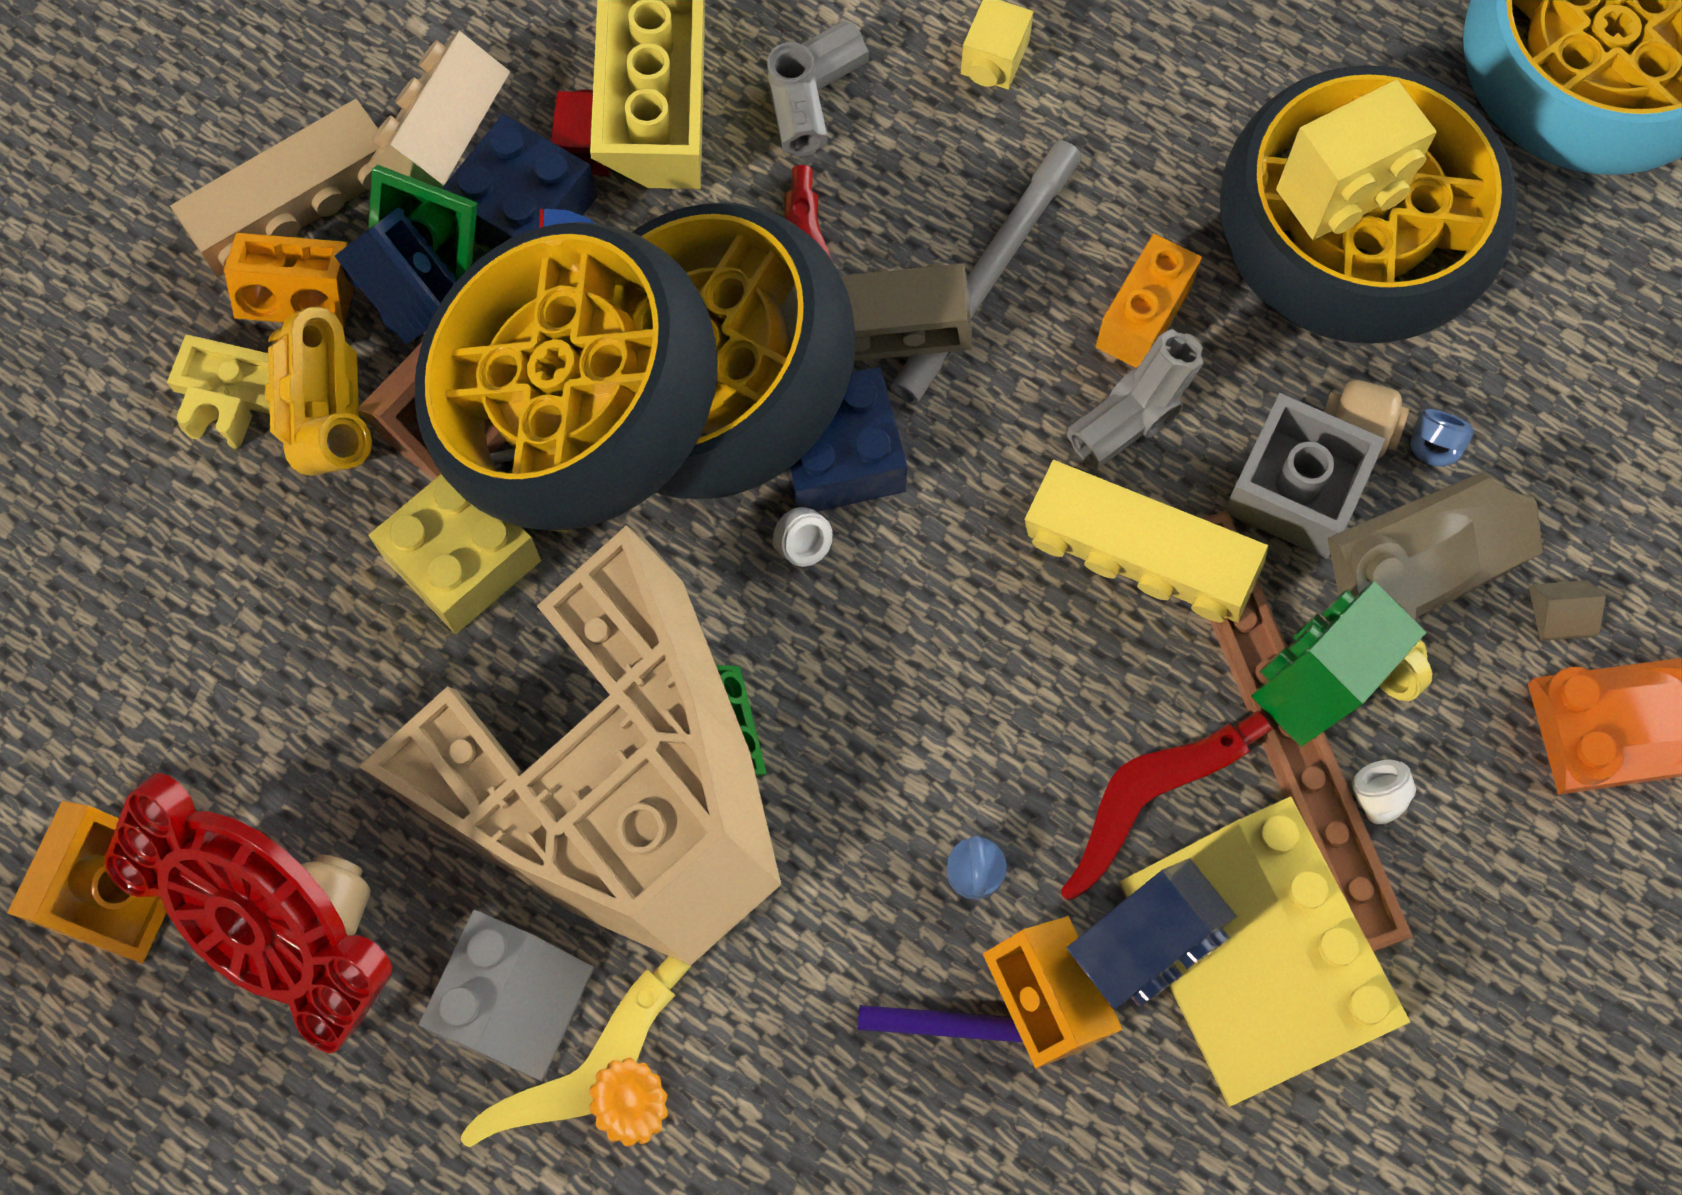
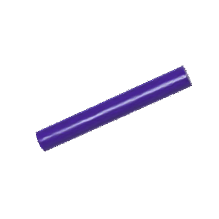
[858,1005,1023,1043]

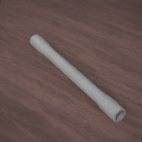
[890,140,1082,405]

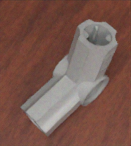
[767,20,869,157]
[1067,329,1204,470]

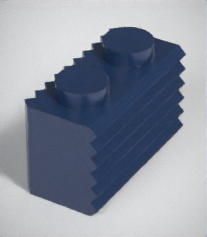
[334,208,457,345]

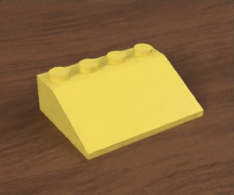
[1119,797,1410,1107]

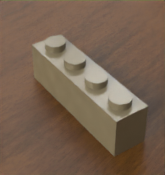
[780,263,972,361]

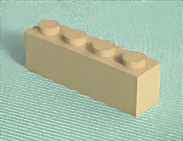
[170,99,378,278]

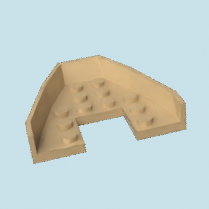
[358,525,781,966]

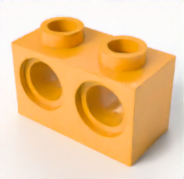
[224,233,354,327]
[1096,233,1202,368]

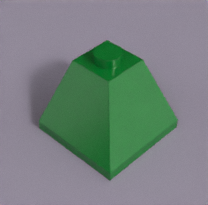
[369,165,477,281]

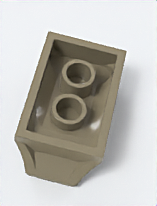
[1328,473,1543,620]

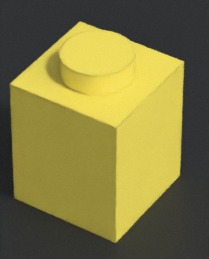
[960,0,1034,90]

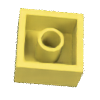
[1276,79,1437,241]
[368,474,542,634]

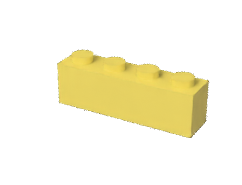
[1024,460,1268,623]

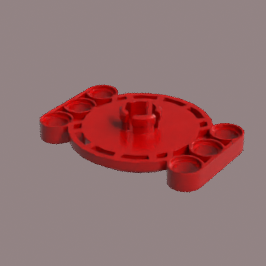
[104,773,393,1053]

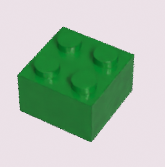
[1251,581,1427,747]

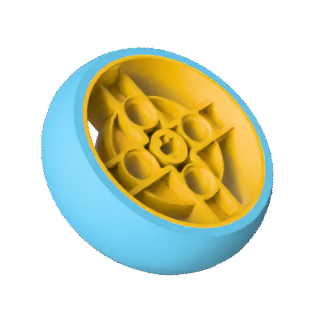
[1463,0,1682,175]

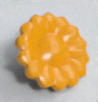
[589,1058,668,1147]

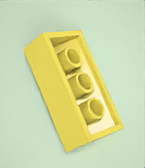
[590,0,705,189]

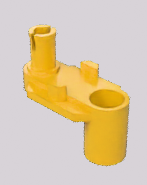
[265,306,372,476]

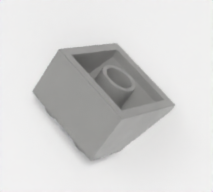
[418,910,594,1082]

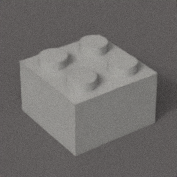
[1223,392,1386,559]

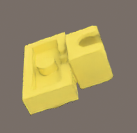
[167,334,270,449]

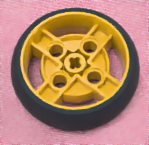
[1220,65,1517,344]
[613,203,855,499]
[415,222,718,530]

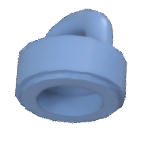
[1410,409,1474,467]
[946,836,1007,900]

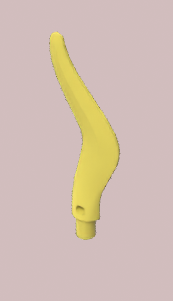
[461,956,691,1147]

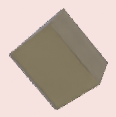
[1529,580,1606,641]

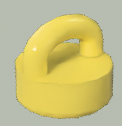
[1379,640,1432,701]

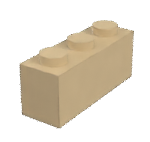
[367,30,510,188]

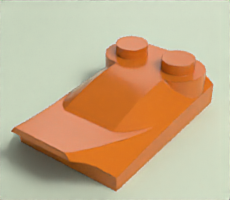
[1528,658,1682,795]

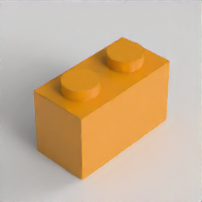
[983,916,1123,1069]

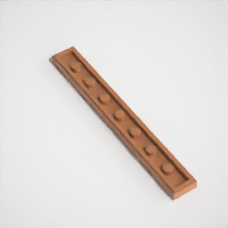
[1202,511,1413,952]

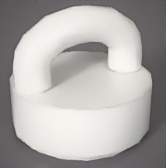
[772,507,832,567]
[1352,760,1416,824]

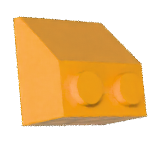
[7,801,167,964]

